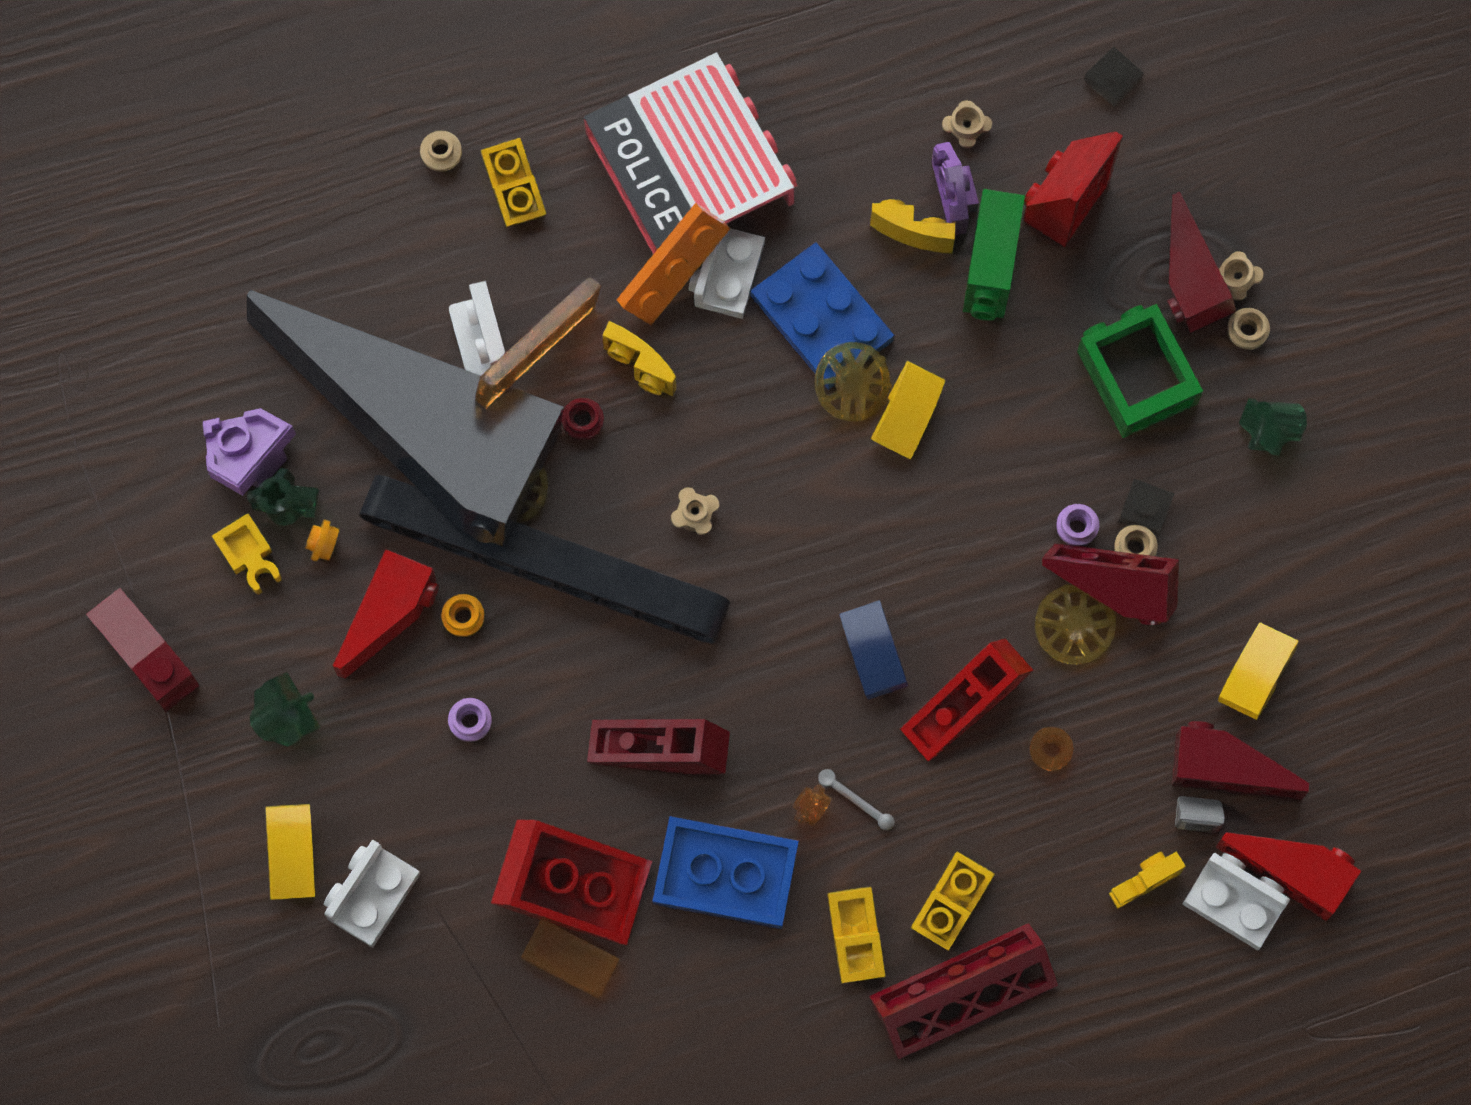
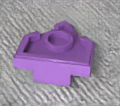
[931,142,979,236]
[203,408,296,496]

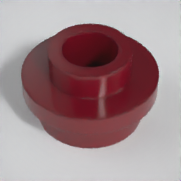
[562,398,604,440]

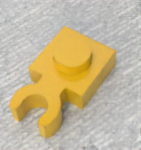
[212,514,282,595]
[1109,851,1186,909]

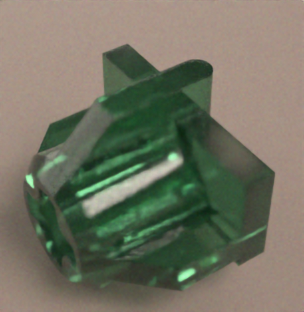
[1239,398,1307,455]
[247,468,319,525]
[250,672,320,747]

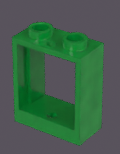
[962,189,1025,321]
[1077,304,1203,438]

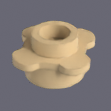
[942,100,992,148]
[1218,252,1264,300]
[671,487,719,535]

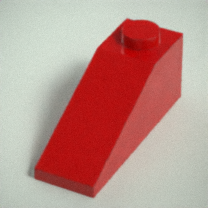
[333,549,439,679]
[900,638,1033,761]
[1216,832,1361,921]

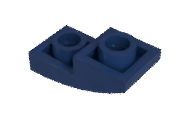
[839,600,908,700]

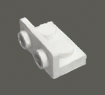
[689,228,765,319]
[449,281,510,379]
[324,840,421,948]
[1182,853,1290,950]

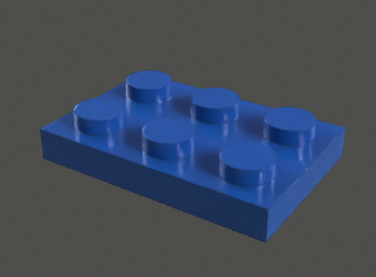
[750,242,895,390]
[652,816,799,929]

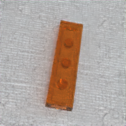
[475,277,602,409]

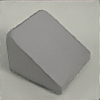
[1175,796,1225,833]

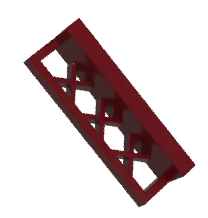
[869,923,1058,1059]

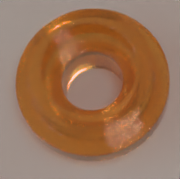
[1030,727,1074,771]
[792,784,832,826]

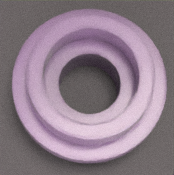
[1056,504,1099,547]
[448,698,492,742]

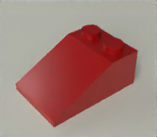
[1023,131,1123,247]
[491,820,652,945]

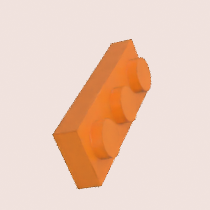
[616,203,730,325]

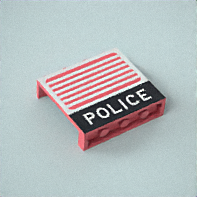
[583,52,798,254]

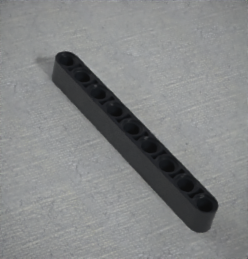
[359,475,730,644]

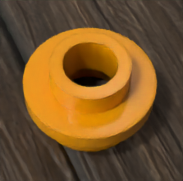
[305,519,339,562]
[441,594,485,637]

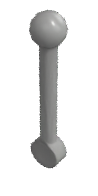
[818,769,895,830]

